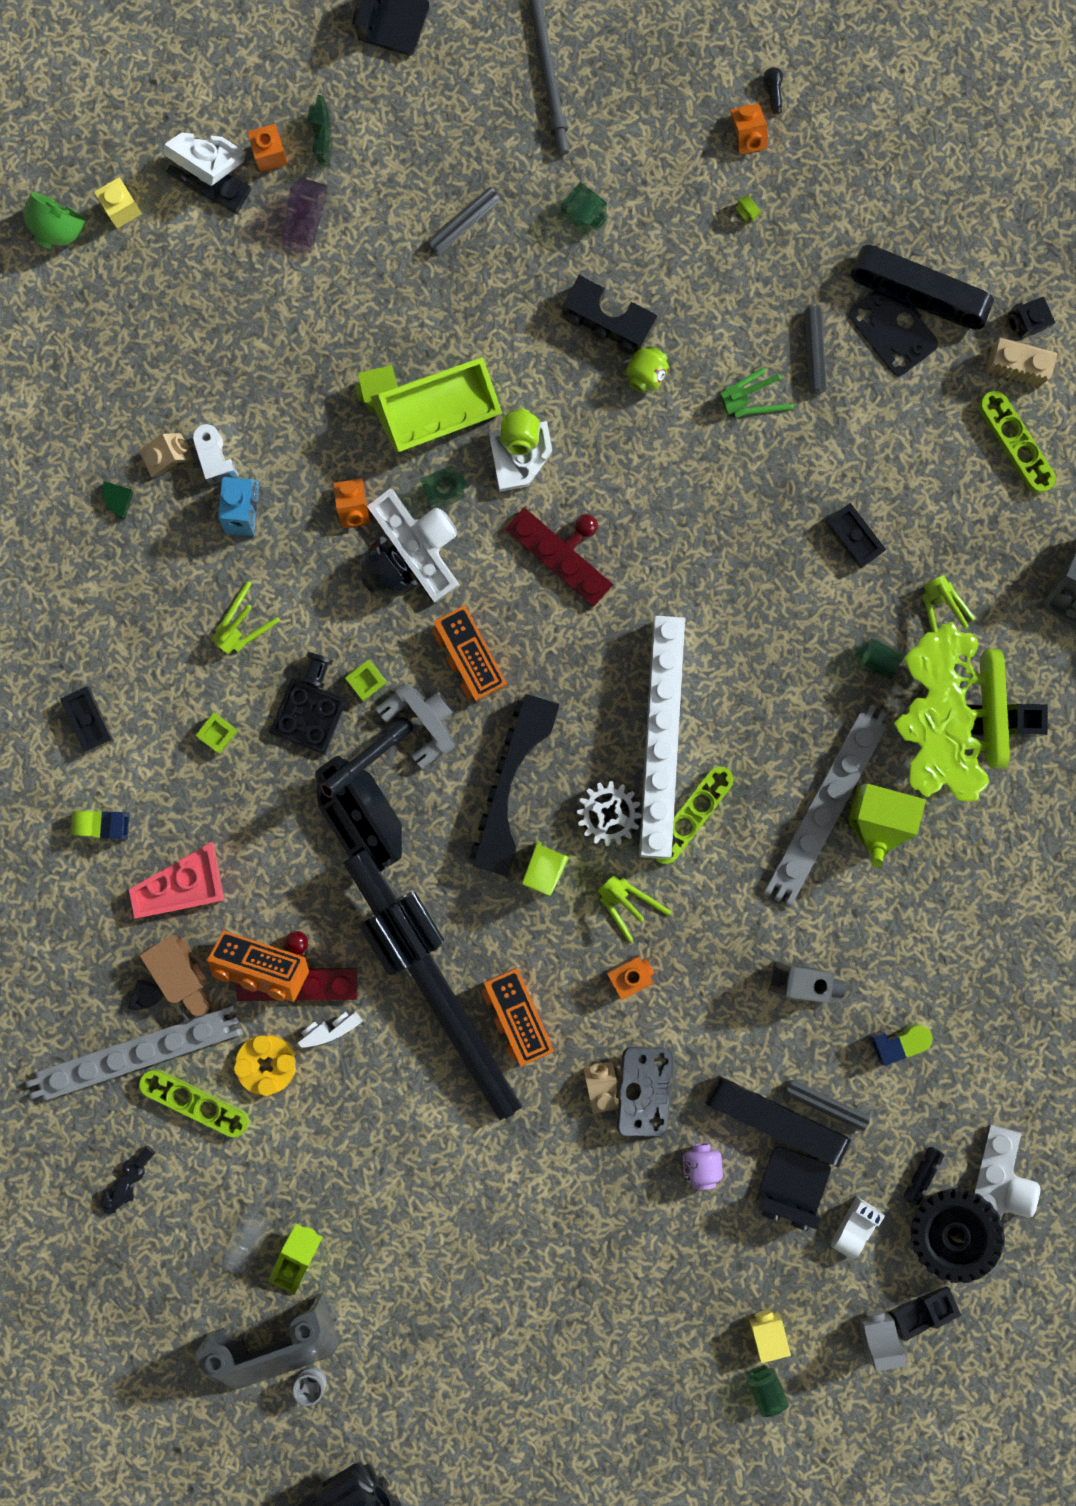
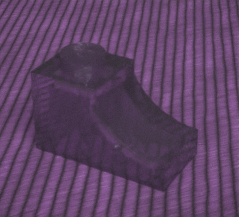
[282,178,328,253]

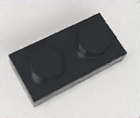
[825,503,886,569]
[60,686,114,753]

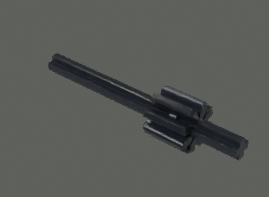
[343,849,522,1121]

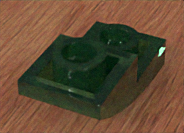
[308,95,333,167]

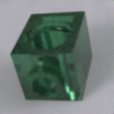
[561,181,608,235]
[420,465,468,509]

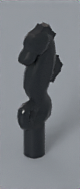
[100,1146,155,1215]

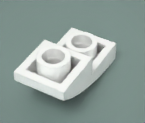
[298,1012,363,1048]

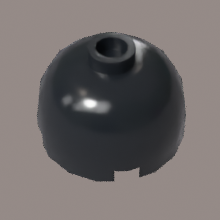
[361,537,419,598]

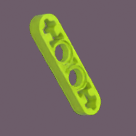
[979,391,1056,494]
[654,766,734,864]
[139,1069,250,1138]

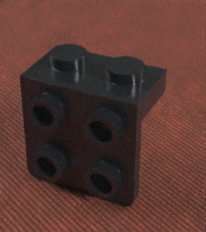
[352,0,430,56]
[755,1146,831,1231]

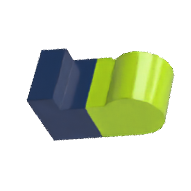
[70,811,130,839]
[870,1023,933,1066]

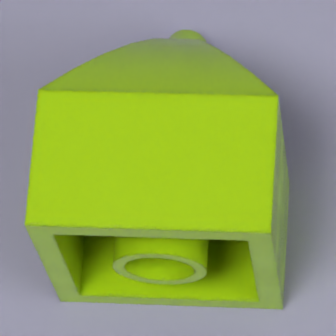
[848,784,926,868]

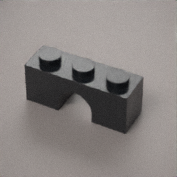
[562,275,658,354]

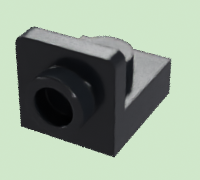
[1009,296,1055,339]

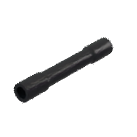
[320,717,413,798]

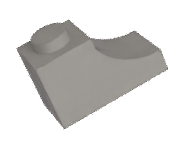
[859,1310,907,1371]

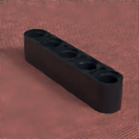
[850,245,994,330]
[705,1075,851,1168]

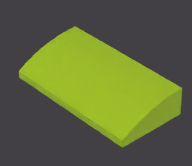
[370,357,502,452]

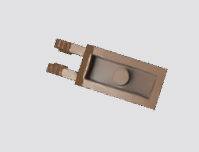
[140,935,211,1017]

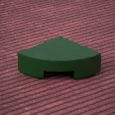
[102,481,134,519]

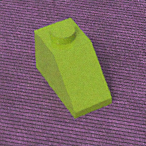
[354,365,398,414]
[268,1224,323,1295]

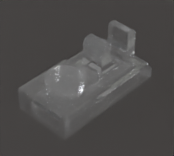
[219,1208,274,1277]

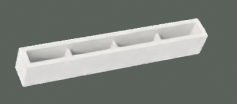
[639,616,685,859]

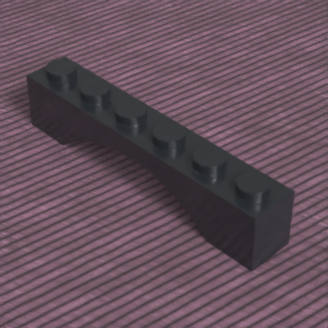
[469,694,560,877]

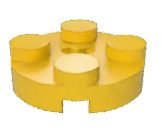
[234,1034,296,1096]

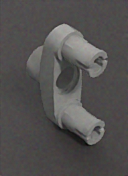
[375,682,455,769]

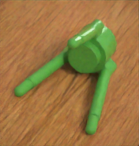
[720,368,794,418]

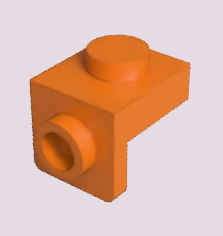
[730,103,768,155]
[333,478,370,528]

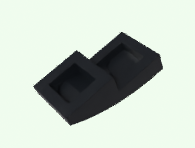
[889,1286,961,1341]

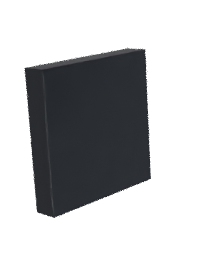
[269,678,347,755]

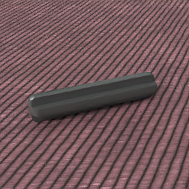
[428,187,500,255]
[804,306,827,394]
[784,1080,870,1131]

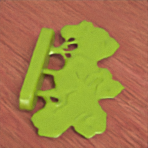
[893,622,1010,801]

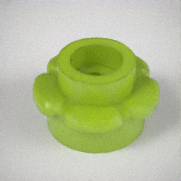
[735,194,761,222]

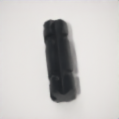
[904,1147,944,1205]

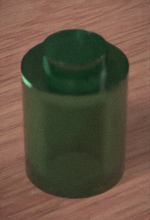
[855,638,904,680]
[747,1365,789,1417]

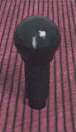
[763,67,783,114]

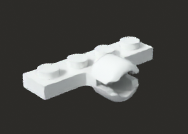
[367,489,460,603]
[963,1125,1041,1242]

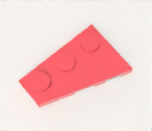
[129,842,225,919]

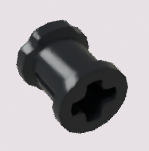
[298,652,333,688]

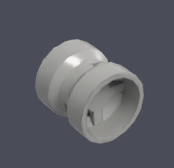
[293,1367,327,1406]

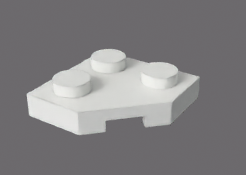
[163,133,246,186]
[489,421,552,492]

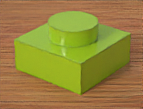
[345,660,388,701]
[195,712,239,754]

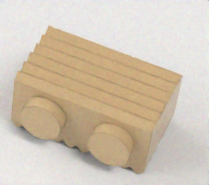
[985,338,1057,388]

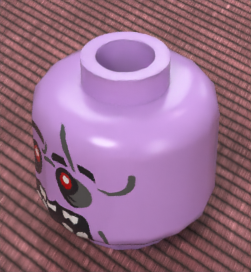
[682,1143,723,1190]

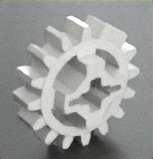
[577,781,642,846]

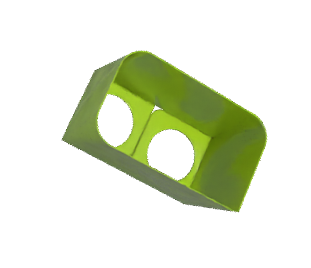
[522,841,570,896]

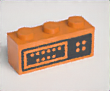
[432,605,508,703]
[207,930,309,1002]
[481,967,554,1067]

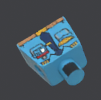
[218,477,260,537]

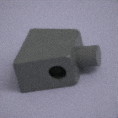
[769,961,846,1003]

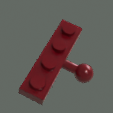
[505,507,613,607]
[236,931,358,1001]

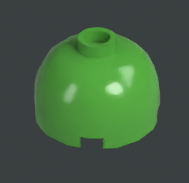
[23,192,86,249]

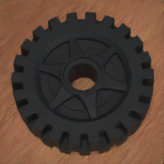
[911,1188,1005,1283]

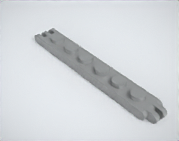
[763,703,887,908]
[24,1005,243,1101]

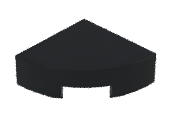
[128,979,164,1010]

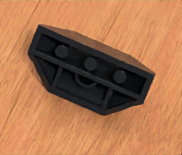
[315,756,402,872]

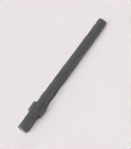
[530,0,569,155]

